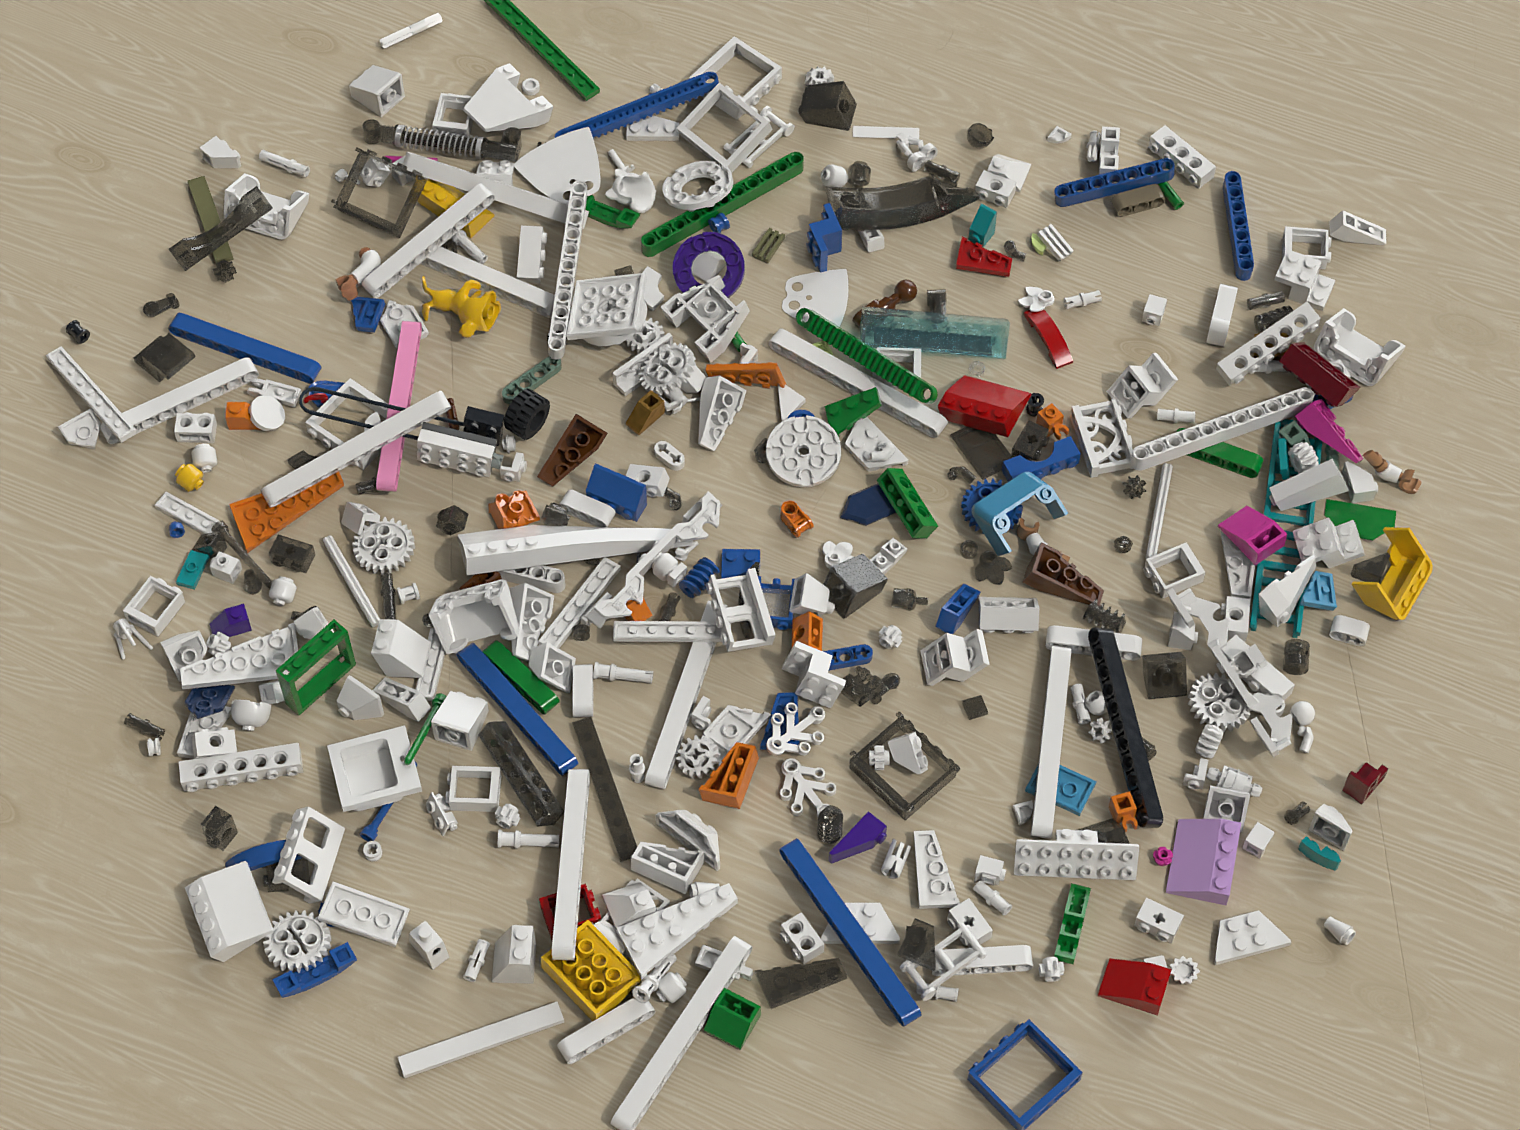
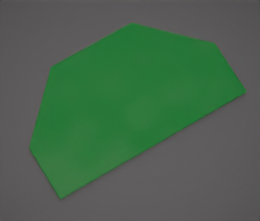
[1325,499,1396,540]

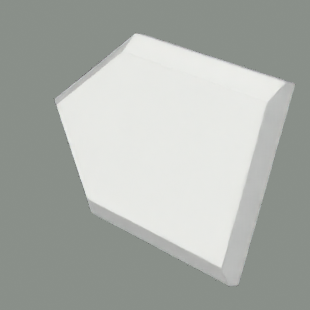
[380,300,429,349]

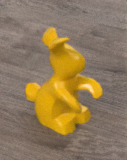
[422,276,501,338]

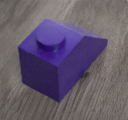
[209,604,252,637]

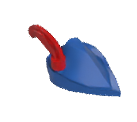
[303,380,345,408]

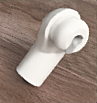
[1297,725,1314,753]

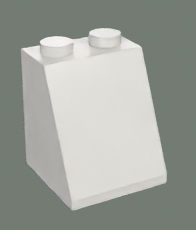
[349,65,405,118]
[371,619,431,678]
[431,691,489,751]
[492,925,536,984]

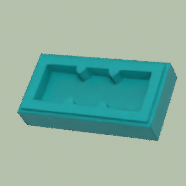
[1276,438,1290,480]
[176,550,209,590]

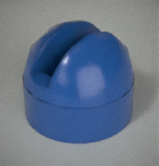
[169,521,185,538]

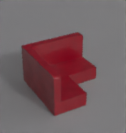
[1342,762,1388,805]

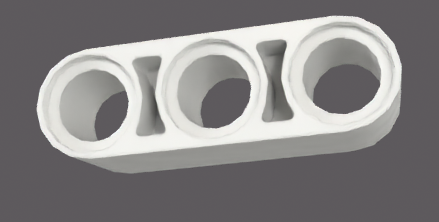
[559,490,616,527]
[573,664,593,717]

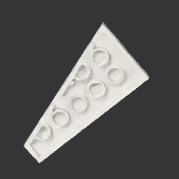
[180,623,298,689]

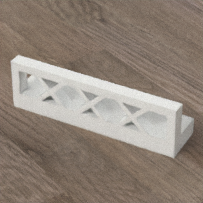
[612,333,673,397]

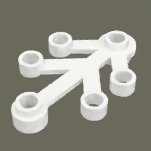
[766,703,825,756]
[780,758,836,821]

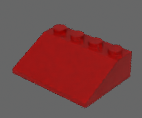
[938,375,1031,438]

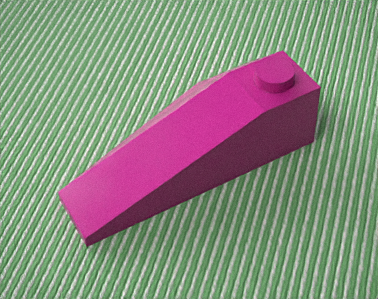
[1295,399,1364,463]

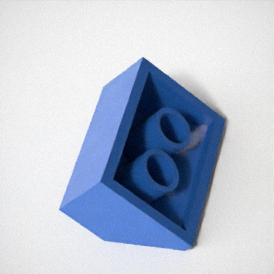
[586,463,647,522]

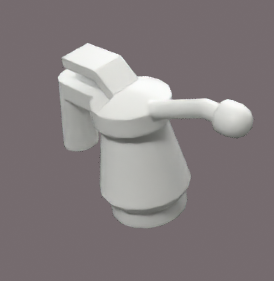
[659,387,701,414]

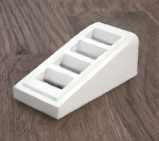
[855,218,885,252]

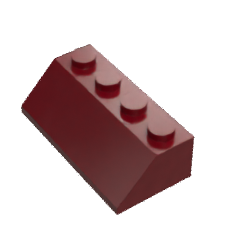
[1279,342,1361,407]

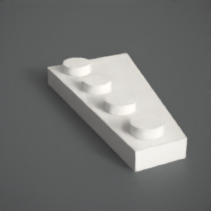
[1220,530,1255,599]
[914,830,960,909]

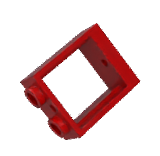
[539,883,601,942]

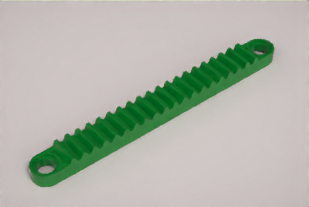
[796,308,938,404]

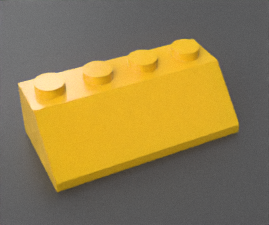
[416,179,495,238]

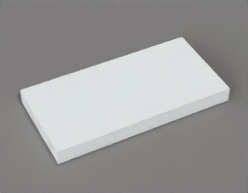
[318,882,410,947]

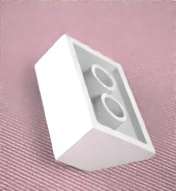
[979,597,1039,633]

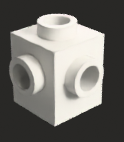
[359,157,391,187]

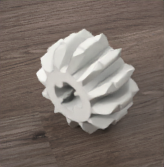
[805,66,834,96]
[1288,442,1319,474]
[1195,724,1223,759]

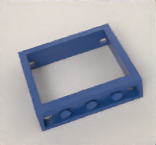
[967,1019,1083,1130]

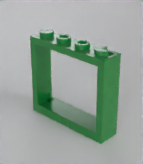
[275,619,356,715]

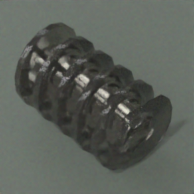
[1254,305,1296,333]
[1083,599,1126,633]
[817,805,843,844]

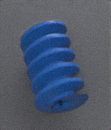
[679,557,720,598]

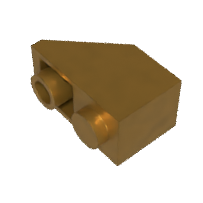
[626,390,665,435]

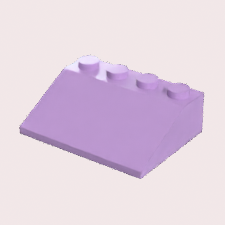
[1166,819,1241,905]

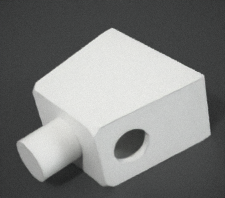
[789,573,835,617]
[409,921,449,970]

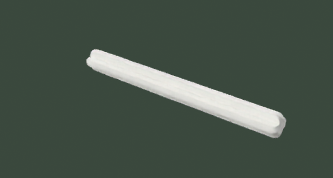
[1146,463,1173,559]
[323,535,380,627]

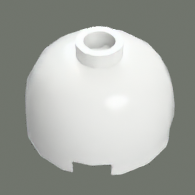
[231,700,271,731]

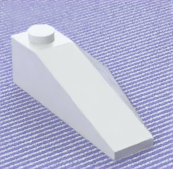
[1259,555,1316,627]

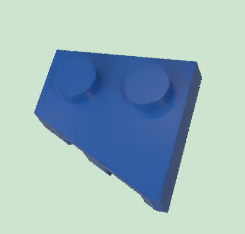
[351,297,386,333]

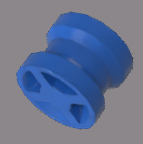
[708,213,730,233]

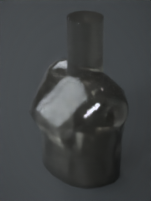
[892,588,928,611]

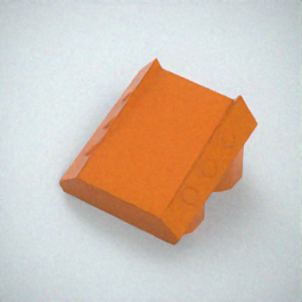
[488,490,540,529]

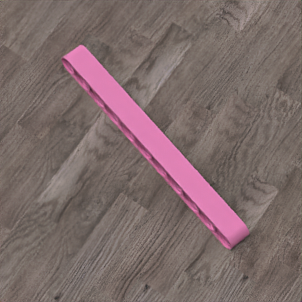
[376,321,422,492]

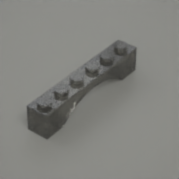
[169,186,273,271]

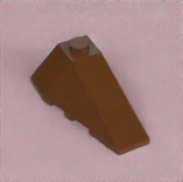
[537,414,608,487]
[1022,542,1104,607]

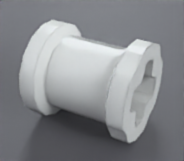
[396,583,420,604]

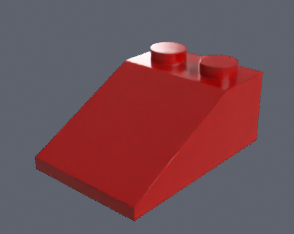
[1098,958,1172,1016]

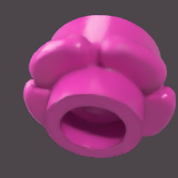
[1153,847,1173,866]

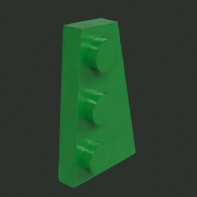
[824,387,882,437]

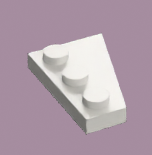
[626,115,679,141]

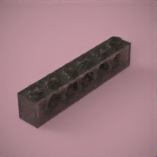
[478,721,564,827]

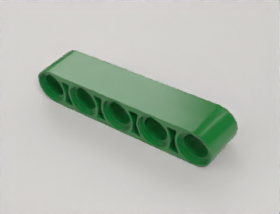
[1176,428,1264,478]
[482,640,560,715]

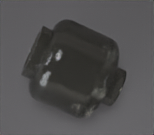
[847,161,871,189]
[541,502,570,526]

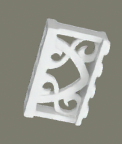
[1070,399,1133,478]

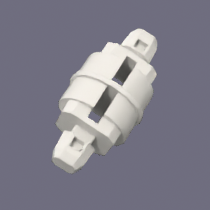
[1206,766,1262,797]

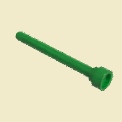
[404,693,447,765]

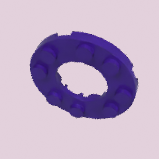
[673,232,745,298]

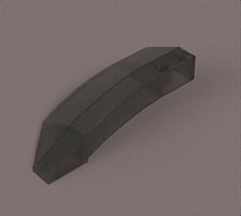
[826,173,980,231]

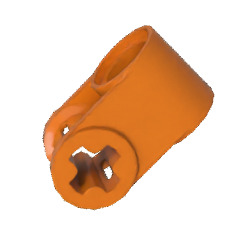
[781,500,814,538]

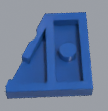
[721,549,760,579]

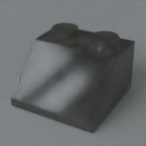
[1142,652,1187,699]

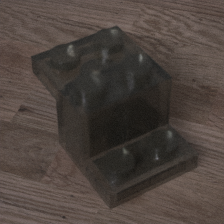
[134,333,195,382]

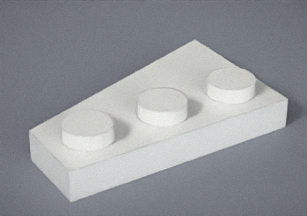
[177,706,231,759]

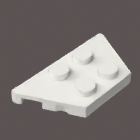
[845,417,909,472]
[703,705,770,766]
[821,903,900,944]
[1214,910,1291,965]

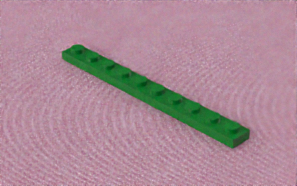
[484,0,600,101]

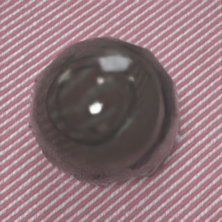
[967,123,994,149]

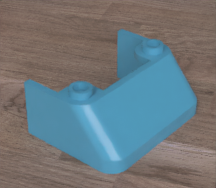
[972,472,1068,556]

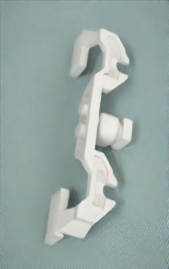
[581,491,723,630]
[1167,588,1293,758]

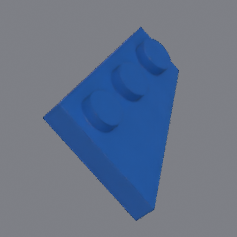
[760,692,800,750]

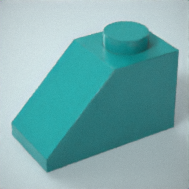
[968,204,997,248]

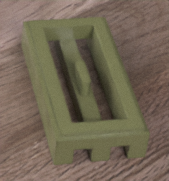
[752,227,785,263]

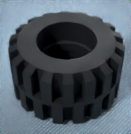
[504,388,550,440]

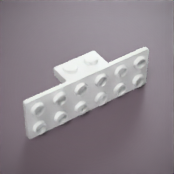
[1014,829,1139,880]

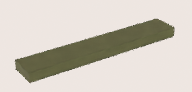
[188,176,234,265]

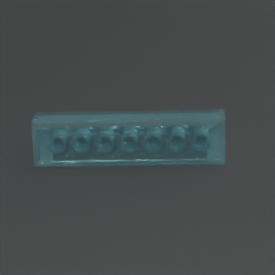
[860,306,1010,359]

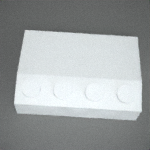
[185,861,274,962]

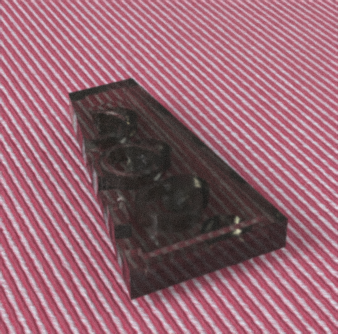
[755,958,847,1009]

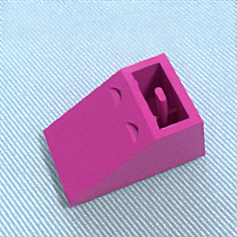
[1217,506,1287,566]

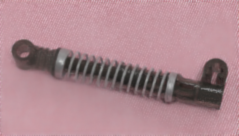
[362,119,522,162]

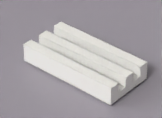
[1037,224,1074,262]

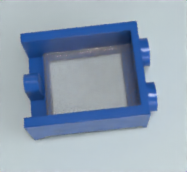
[758,576,795,630]

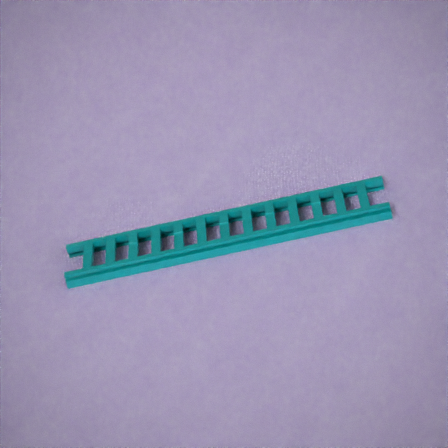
[1249,419,1323,638]

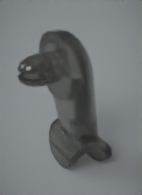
[143,293,180,317]
[865,673,900,704]

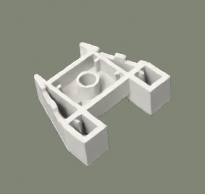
[661,275,750,363]

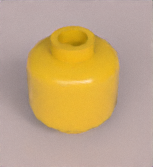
[175,464,204,492]

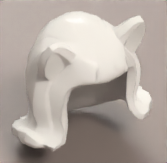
[605,169,656,213]

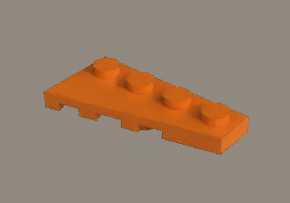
[705,362,787,388]

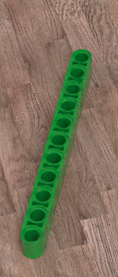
[641,152,804,257]

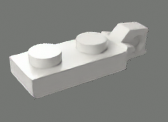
[695,945,753,981]

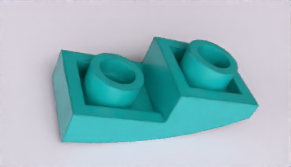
[1298,836,1341,871]

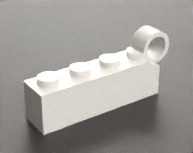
[1221,635,1295,717]

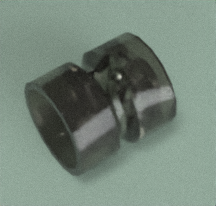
[1283,639,1310,675]

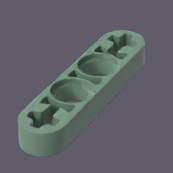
[502,356,562,404]

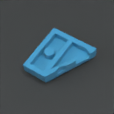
[1300,571,1337,611]

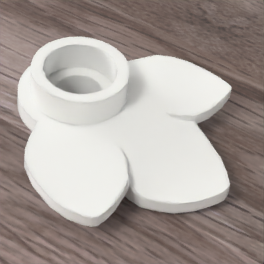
[1018,287,1054,312]
[822,541,858,570]

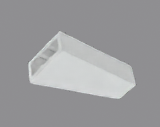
[1269,459,1349,511]

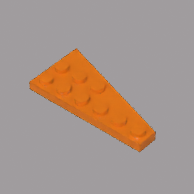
[229,471,344,553]

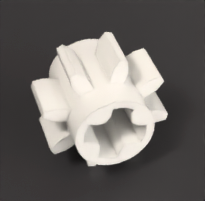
[878,625,903,649]
[206,632,231,655]
[1088,717,1113,743]
[869,746,890,770]
[495,804,520,829]
[1038,957,1064,982]

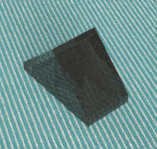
[192,531,227,559]
[1351,553,1390,583]

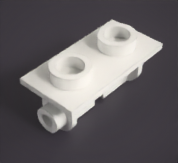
[426,792,458,836]

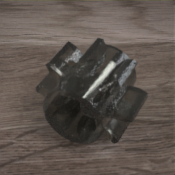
[213,259,237,283]
[1123,475,1147,499]

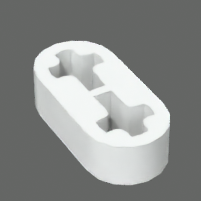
[654,441,685,471]

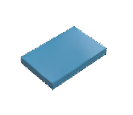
[1025,765,1097,816]

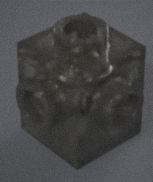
[436,505,469,536]

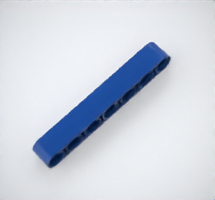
[1054,158,1175,207]
[1223,171,1254,281]

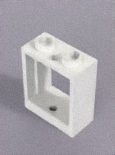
[432,93,473,140]
[1282,226,1331,270]
[872,347,921,389]
[1143,542,1205,599]
[123,576,185,637]
[446,766,502,812]

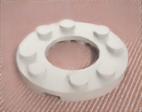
[662,161,733,211]

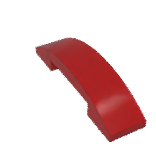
[1023,310,1073,369]

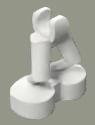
[896,133,938,172]

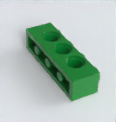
[877,468,938,539]

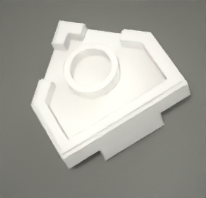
[58,408,101,449]

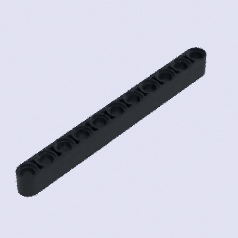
[1088,627,1163,828]

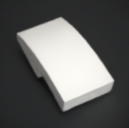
[866,538,907,578]

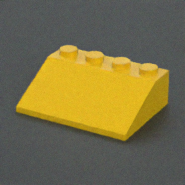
[541,920,641,1021]

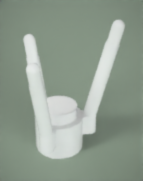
[113,619,153,659]

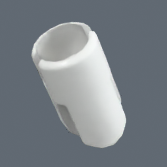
[881,839,911,879]

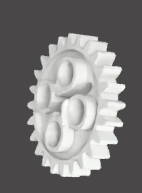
[639,343,696,396]
[352,517,415,575]
[1188,673,1251,732]
[263,910,332,973]

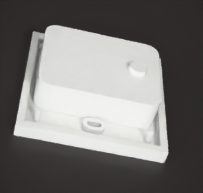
[327,725,422,812]

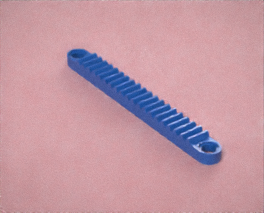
[555,72,719,140]

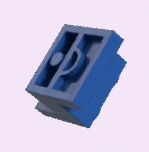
[806,203,842,273]

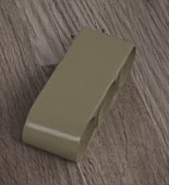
[1111,184,1166,217]

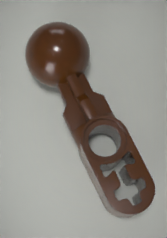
[852,279,918,334]

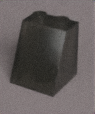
[798,81,857,131]
[823,554,888,619]

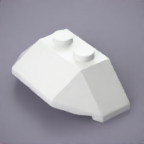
[656,810,720,871]

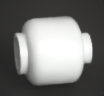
[821,164,848,189]
[191,444,217,473]
[269,576,297,606]
[656,972,687,1003]

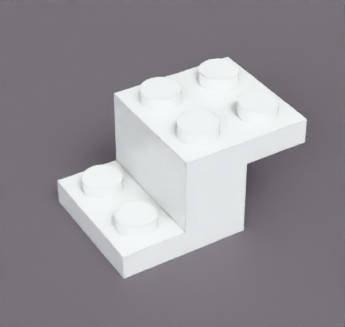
[1275,249,1335,311]
[1106,353,1178,418]
[1293,517,1365,569]
[920,629,990,686]
[782,641,846,708]

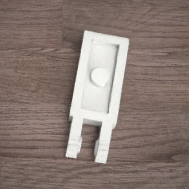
[247,378,302,407]

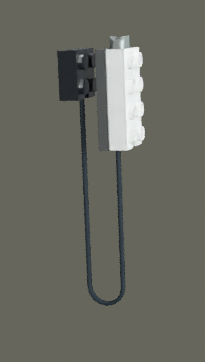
[299,387,504,477]

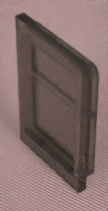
[951,426,1011,480]

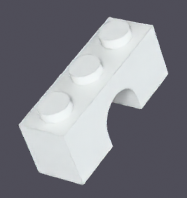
[1099,126,1120,183]

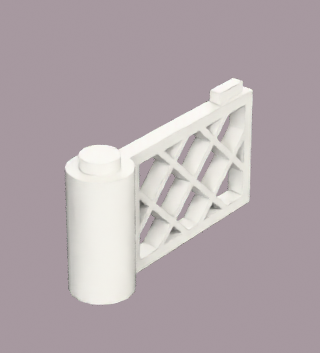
[592,878,670,958]

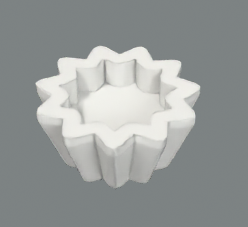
[1170,956,1200,985]

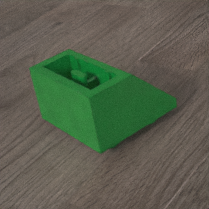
[704,988,761,1050]

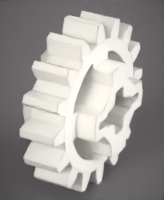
[626,318,665,354]
[676,735,720,779]

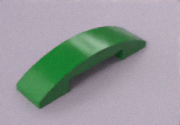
[578,195,640,229]

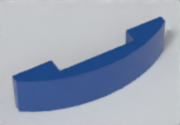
[225,840,302,871]
[272,942,357,998]

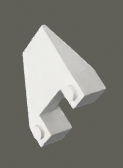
[463,63,553,132]

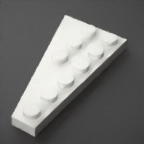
[616,883,738,980]

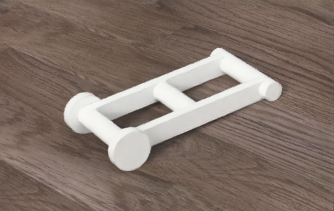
[723,106,795,168]
[900,922,987,1001]

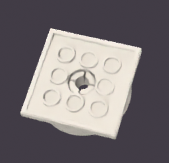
[566,273,647,346]

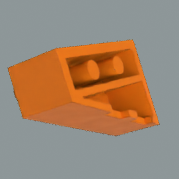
[699,742,759,809]

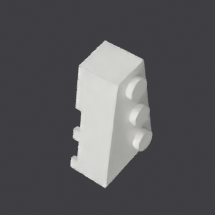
[517,225,547,284]
[631,842,704,894]

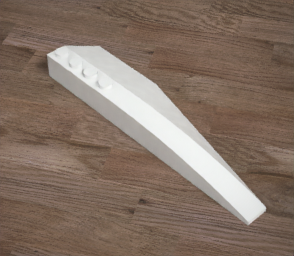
[457,525,694,575]

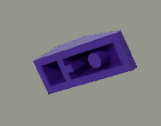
[829,811,887,864]

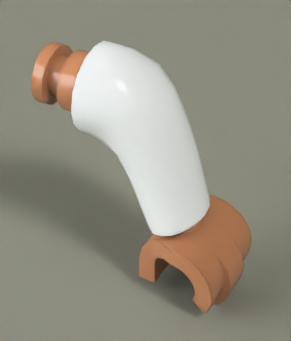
[335,247,381,301]

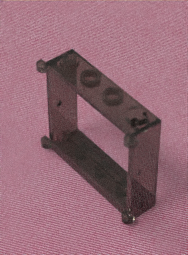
[331,147,427,238]
[849,712,960,821]

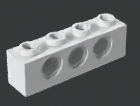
[1148,125,1216,189]

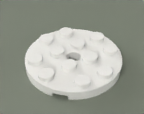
[766,416,841,487]

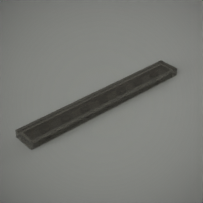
[572,717,637,862]

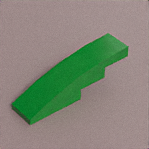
[1054,883,1091,965]

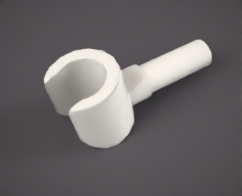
[335,169,360,185]
[675,541,699,561]

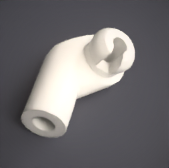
[870,442,895,461]

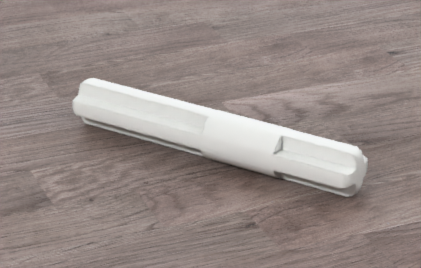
[380,13,442,49]

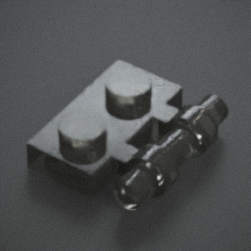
[841,666,884,707]

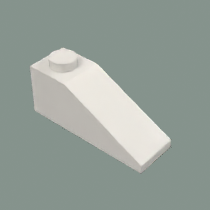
[1329,211,1386,245]
[372,677,431,722]

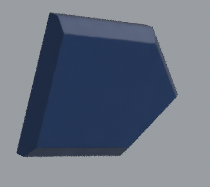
[840,483,896,526]
[185,685,235,719]

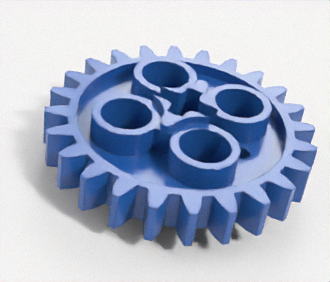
[961,478,1023,534]

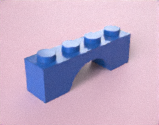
[1002,436,1081,482]

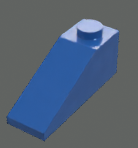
[935,584,981,634]

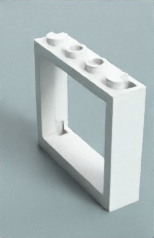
[689,36,782,120]
[677,83,773,173]
[305,378,388,470]

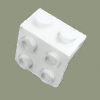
[476,160,514,186]

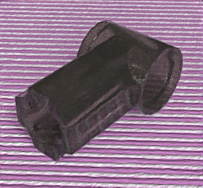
[927,289,947,325]

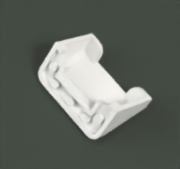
[224,173,309,240]
[1314,308,1405,386]
[429,580,520,654]

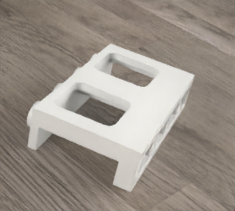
[706,568,776,652]
[272,807,345,904]

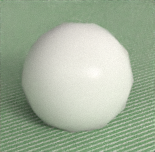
[1086,691,1107,716]
[1290,701,1315,726]

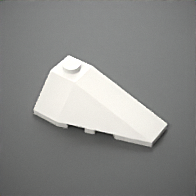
[698,375,746,451]
[510,583,554,662]

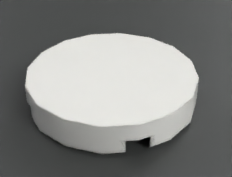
[248,395,285,431]

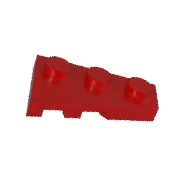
[956,236,1012,277]

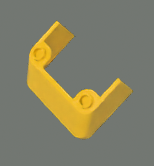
[1351,527,1433,620]

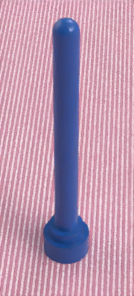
[360,762,417,842]

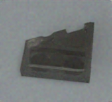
[898,918,936,971]

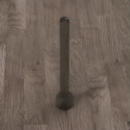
[211,520,272,590]

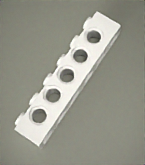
[1216,302,1321,386]
[179,743,304,792]

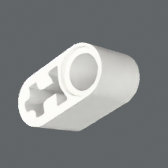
[1329,615,1370,646]

